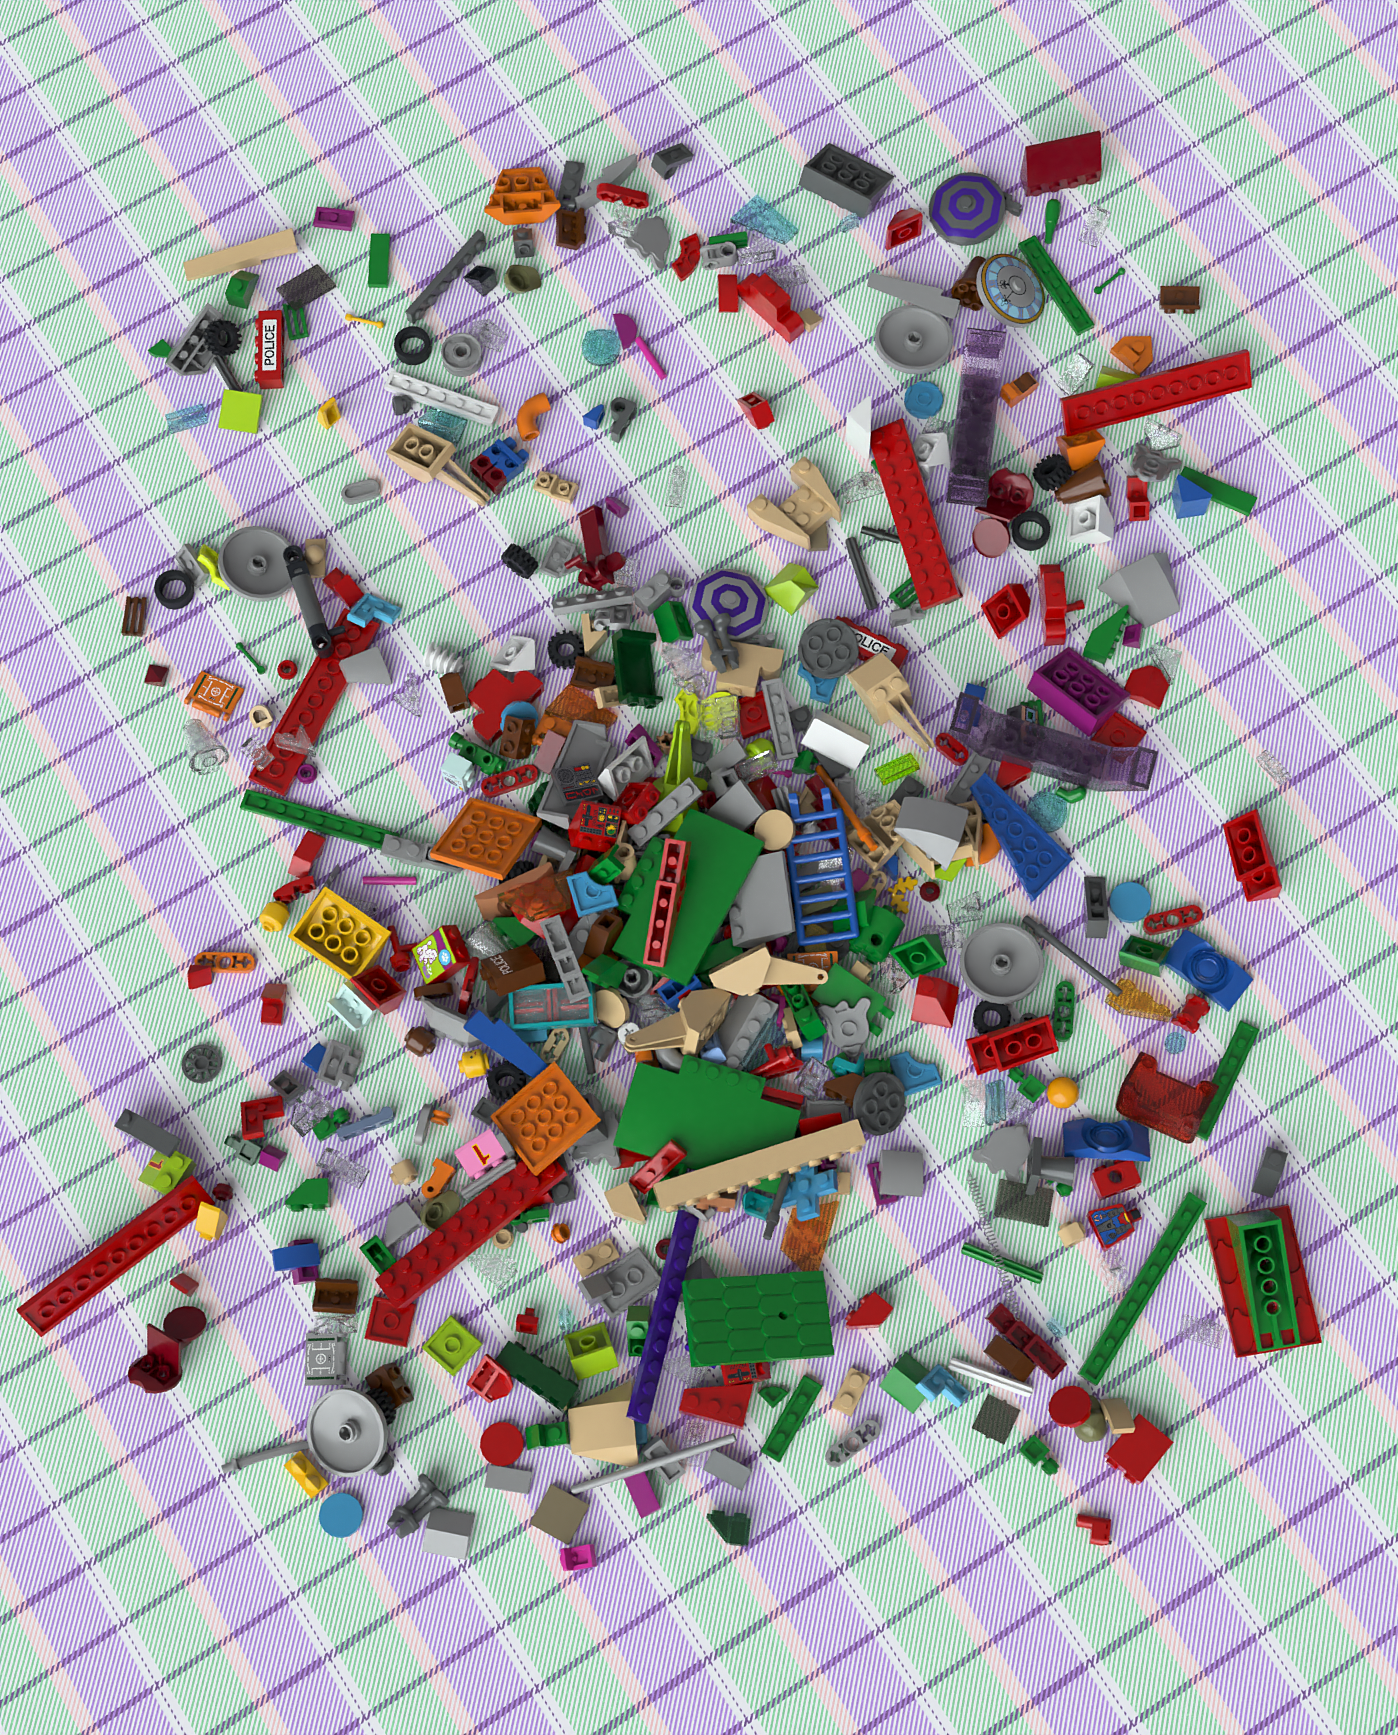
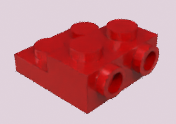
[612,782,661,824]

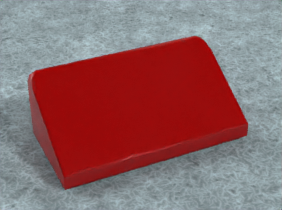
[798,1112,843,1137]

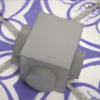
[707,767,739,800]

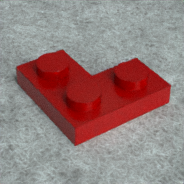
[240,1095,285,1141]

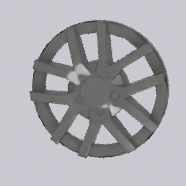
[182,1045,222,1084]

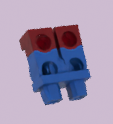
[470,436,529,496]

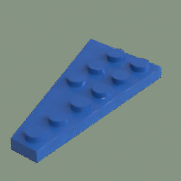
[969,773,1073,902]

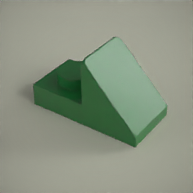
[525,1421,570,1451]

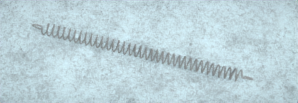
[966,1170,1020,1321]

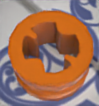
[430,1110,451,1126]

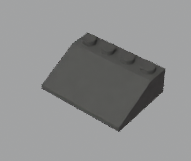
[798,143,894,219]

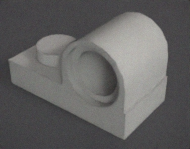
[640,1435,686,1486]

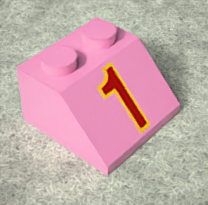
[454,1129,507,1181]

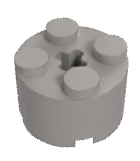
[613,959,654,1005]

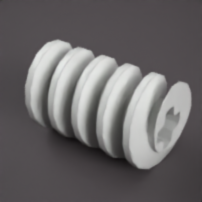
[423,642,469,678]

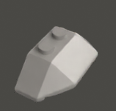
[165,303,226,376]
[421,996,483,1048]

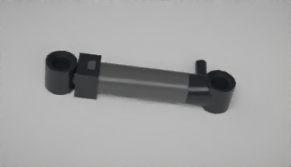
[283,545,346,659]

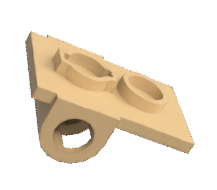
[613,820,637,884]

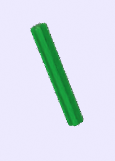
[961,1242,1044,1284]

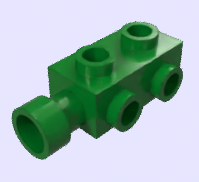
[448,732,507,776]

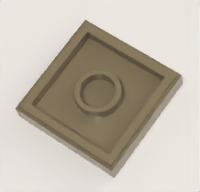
[529,1484,590,1546]

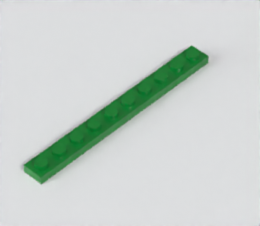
[1077,1192,1207,1386]

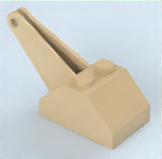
[386,423,490,507]
[846,652,935,752]
[709,942,828,996]
[624,988,731,1057]

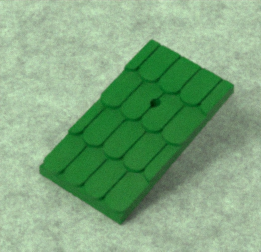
[682,1271,835,1368]

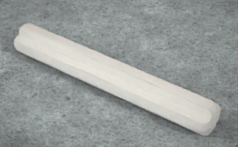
[948,1358,1033,1397]

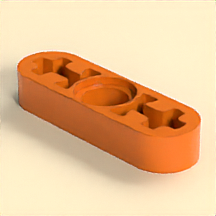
[194,952,256,974]

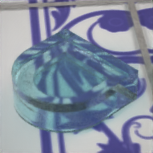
[839,213,859,233]

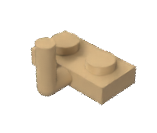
[778,1007,803,1050]

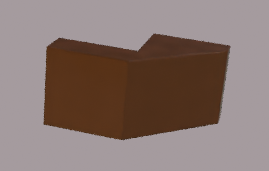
[983,1334,1036,1383]

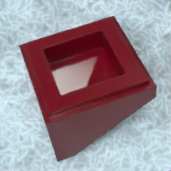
[144,664,169,687]

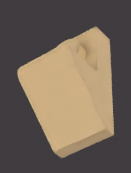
[581,613,608,658]

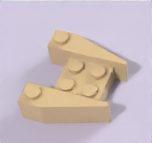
[747,456,842,550]
[901,800,983,880]

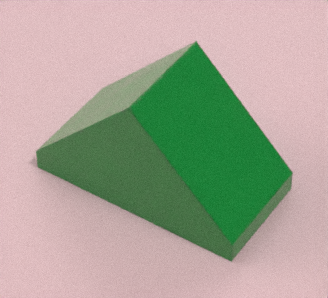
[359,1235,397,1275]

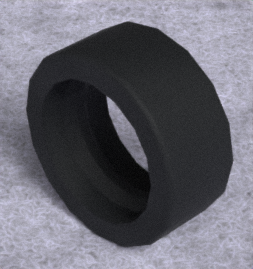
[394,326,432,365]
[1012,511,1051,551]
[154,569,194,610]

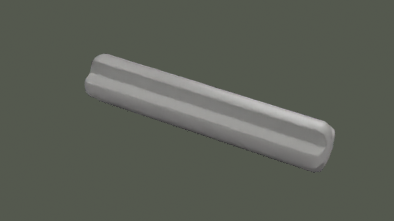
[461,1157,517,1199]

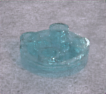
[582,329,620,367]
[1026,792,1067,833]

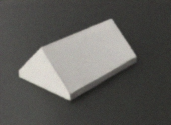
[846,396,871,459]
[801,709,871,771]
[597,736,655,802]

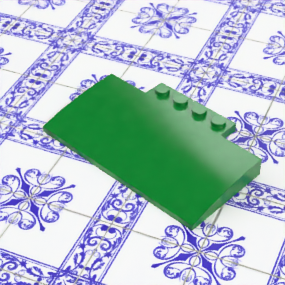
[612,808,765,987]
[613,1054,801,1195]

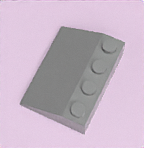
[729,851,795,949]

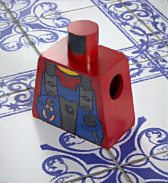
[1086,1203,1142,1252]

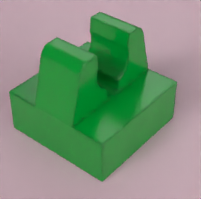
[791,750,818,775]

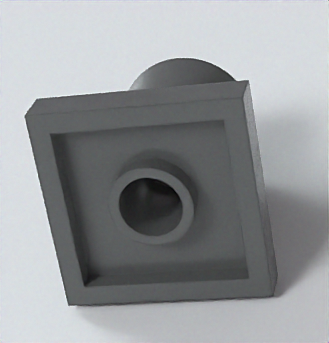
[531,825,578,882]
[1025,1137,1075,1195]

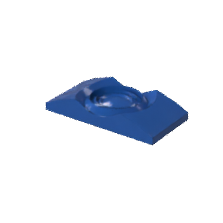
[1165,929,1253,1012]
[1062,1118,1151,1162]

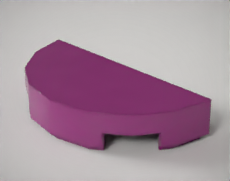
[613,313,637,350]

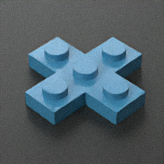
[781,1165,838,1222]

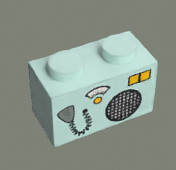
[440,752,476,793]

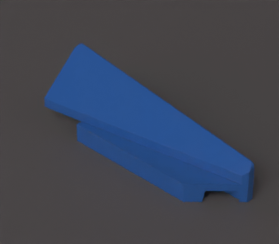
[463,1009,548,1079]

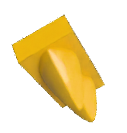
[283,1451,329,1499]

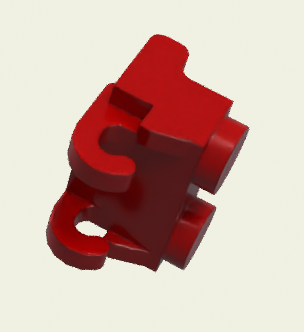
[1171,993,1210,1034]

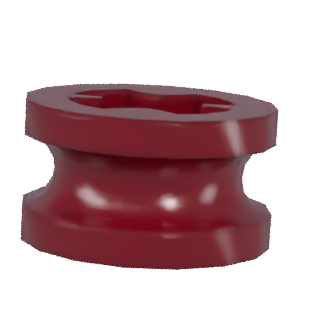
[697,790,716,809]

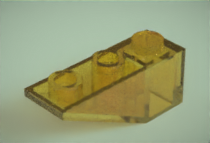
[1104,977,1173,1022]

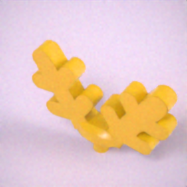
[887,876,918,914]

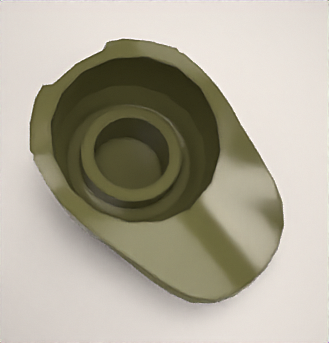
[504,265,542,294]
[420,1190,460,1232]
[1074,1395,1108,1443]

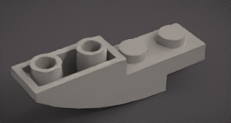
[380,834,462,873]

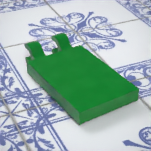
[811,962,895,1037]

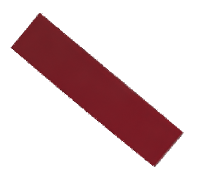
[804,774,851,858]
[985,1302,1067,1380]

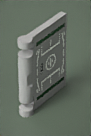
[305,1332,347,1386]

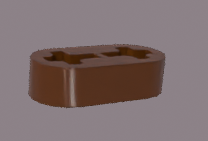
[413,982,454,1001]

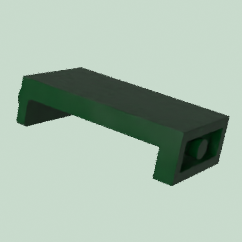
[611,629,663,709]

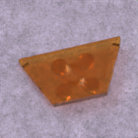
[497,868,573,922]
[780,1201,839,1271]

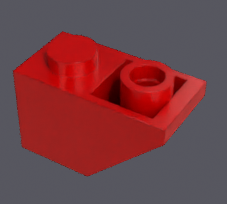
[845,1291,894,1330]

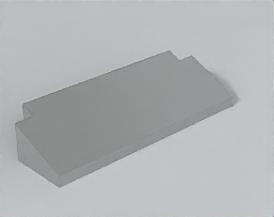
[536,720,617,830]

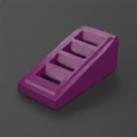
[625,724,663,768]

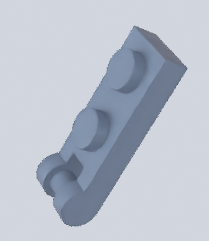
[336,1106,395,1142]

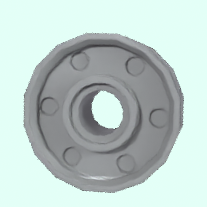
[441,332,483,377]

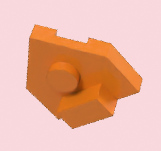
[1110,336,1153,376]

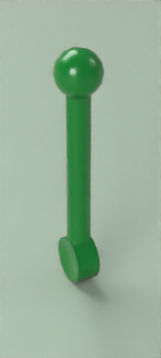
[1094,267,1125,294]
[236,642,265,675]

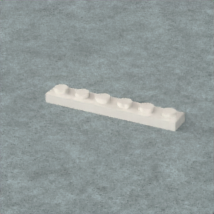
[384,370,500,427]

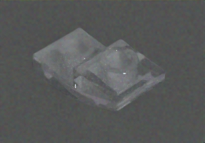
[716,694,740,740]

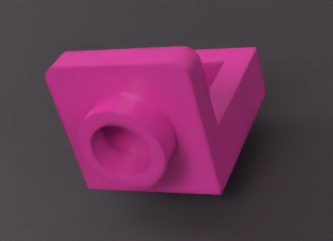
[560,1544,597,1571]

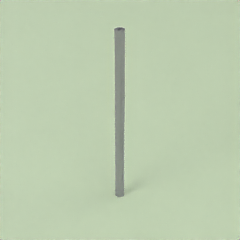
[571,1433,737,1495]

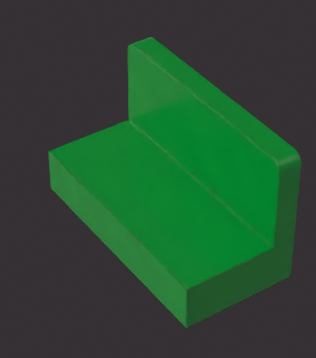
[653,601,694,647]
[587,843,625,886]

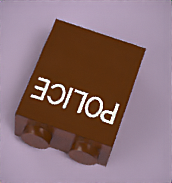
[480,944,546,997]

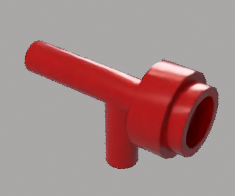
[387,925,418,972]
[749,1043,798,1076]

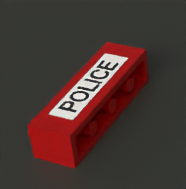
[254,310,285,389]
[835,615,909,671]

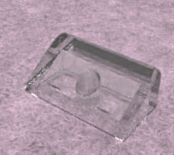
[734,750,781,784]

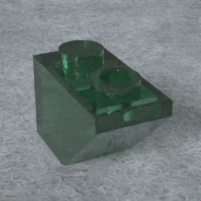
[706,1510,751,1547]

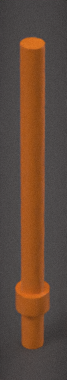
[815,765,878,851]

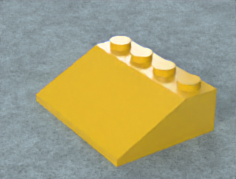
[288,886,391,984]

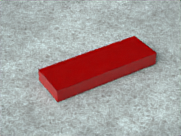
[629,1139,688,1195]

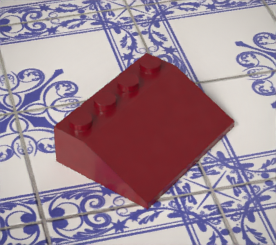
[1020,130,1102,197]

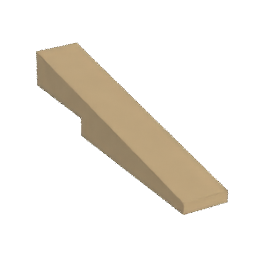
[183,228,298,281]

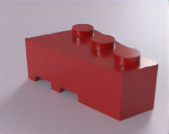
[679,1384,754,1430]

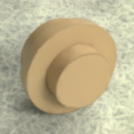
[492,1228,514,1250]

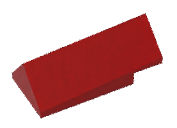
[1223,809,1282,902]
[966,1015,1059,1075]

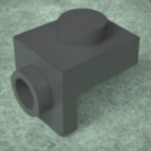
[513,228,534,258]

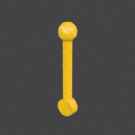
[345,314,384,328]

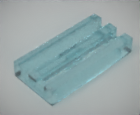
[165,404,208,434]
[984,1079,1006,1126]

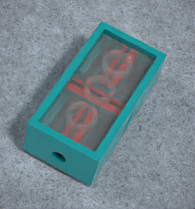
[508,981,597,1032]

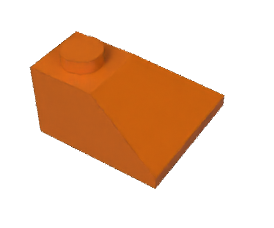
[1056,429,1106,471]

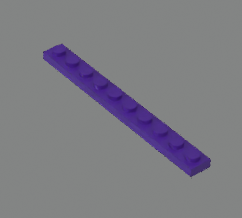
[626,1210,699,1424]

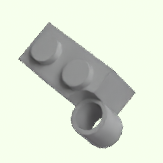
[634,568,685,616]

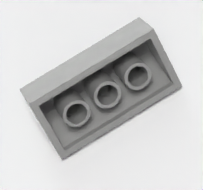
[718,994,779,1072]

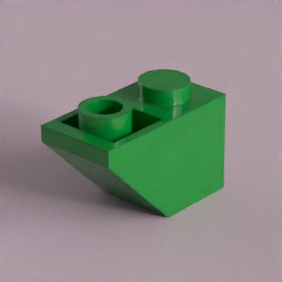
[492,917,540,949]
[581,954,628,989]
[285,1178,331,1212]
[626,1306,651,1357]

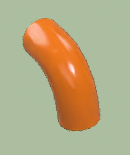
[516,392,551,442]
[964,823,1001,867]

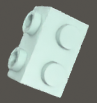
[326,981,377,1032]

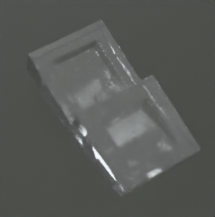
[922,416,967,451]

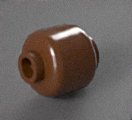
[404,1026,436,1057]

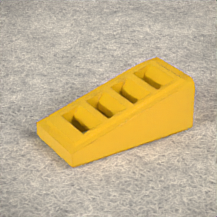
[317,397,341,429]

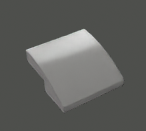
[879,1149,923,1197]

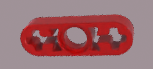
[596,183,649,209]
[481,764,538,798]
[1142,905,1203,935]

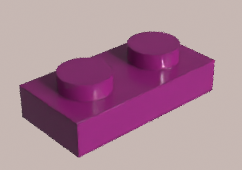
[313,206,355,231]

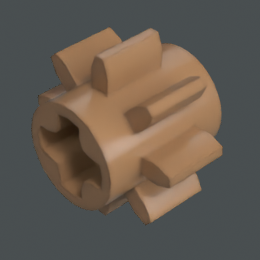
[656,731,673,756]

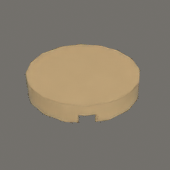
[754,810,796,852]
[596,987,630,1028]

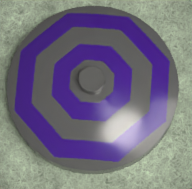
[929,172,1006,246]

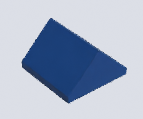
[1171,474,1212,519]

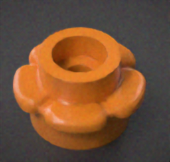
[551,1223,570,1244]

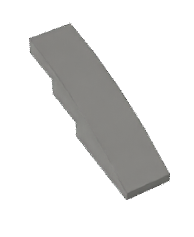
[575,153,637,211]
[540,915,591,1004]

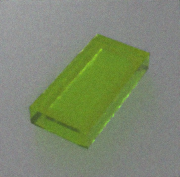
[874,752,920,786]

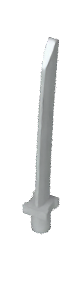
[221,1441,310,1474]

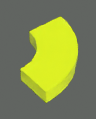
[197,544,230,590]
[674,684,702,738]

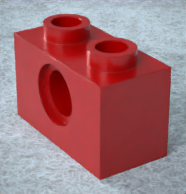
[1090,1160,1142,1201]

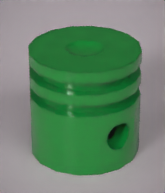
[864,1057,891,1078]

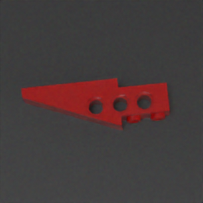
[643,838,692,967]

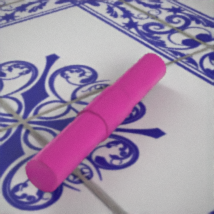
[635,336,667,380]
[363,876,417,885]

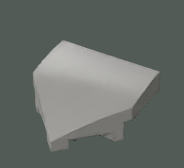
[539,535,580,579]

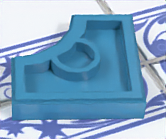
[797,663,839,705]
[566,871,619,918]
[889,1051,942,1097]

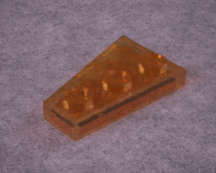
[544,684,618,731]

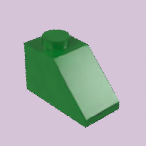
[225,270,259,309]

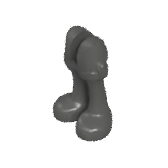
[694,613,739,674]
[386,1472,450,1539]

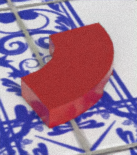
[671,233,701,282]
[458,956,480,1015]

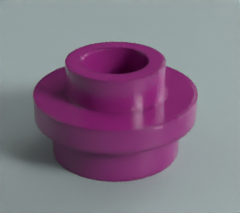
[297,764,317,784]

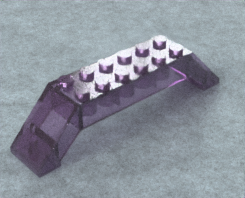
[946,327,1006,507]
[949,692,1158,792]

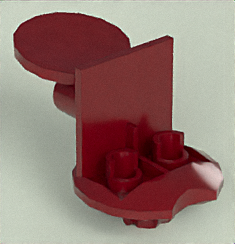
[972,467,1034,558]
[128,1306,207,1394]

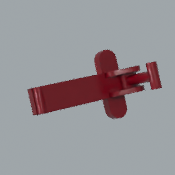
[564,504,626,591]

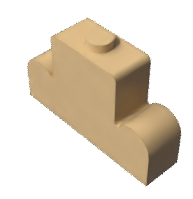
[701,638,784,697]

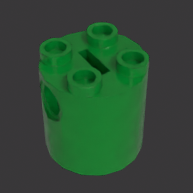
[848,905,905,965]

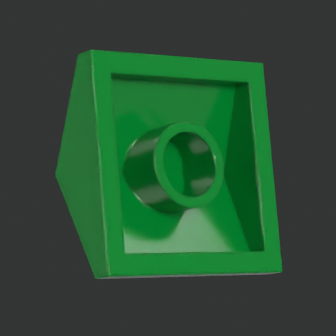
[831,888,877,933]

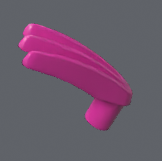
[770,993,785,1031]

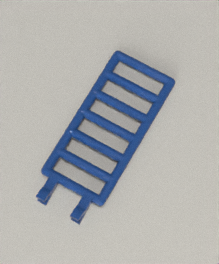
[786,787,860,946]

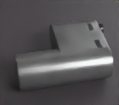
[589,1021,618,1063]

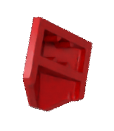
[1124,665,1169,710]
[467,1354,514,1403]

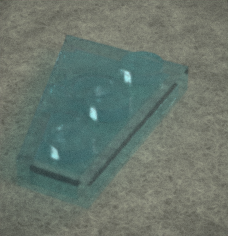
[730,195,798,245]

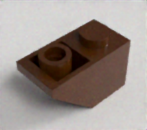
[439,672,469,714]
[583,910,624,959]
[822,1073,864,1108]

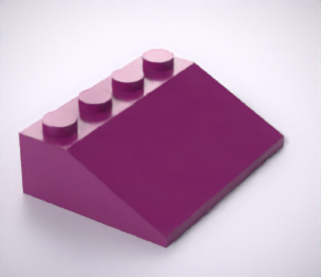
[1027,647,1131,737]

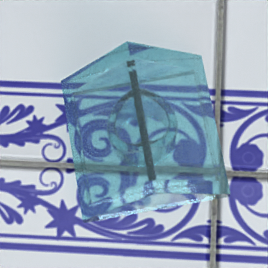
[418,408,468,447]

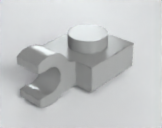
[889,603,925,628]

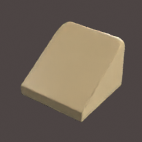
[798,308,823,333]

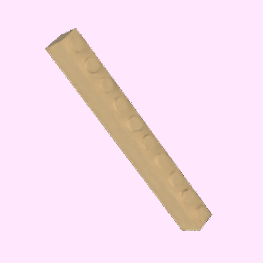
[653,1119,866,1213]

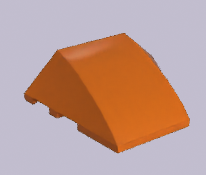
[484,167,561,225]

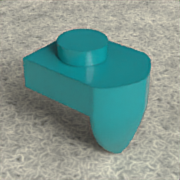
[832,1052,865,1076]
[742,1191,774,1221]

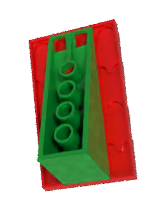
[1203,1204,1322,1358]

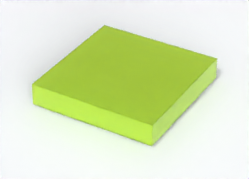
[218,389,263,434]
[421,1315,483,1377]

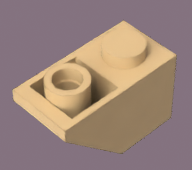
[604,1182,648,1225]

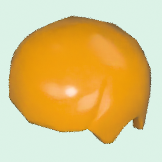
[1046,1077,1080,1109]

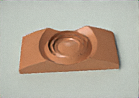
[474,862,558,921]

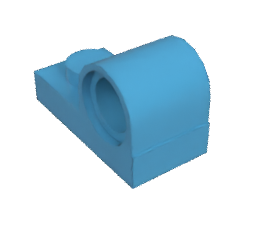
[801,1031,823,1062]

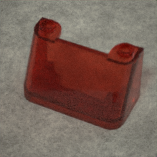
[1116,1051,1219,1144]

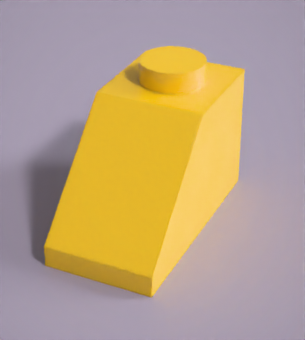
[195,1201,229,1241]

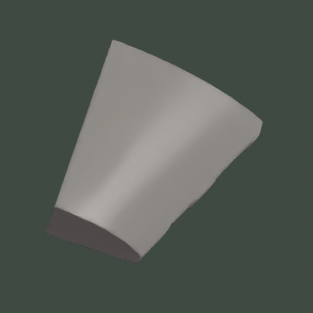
[339,646,392,686]

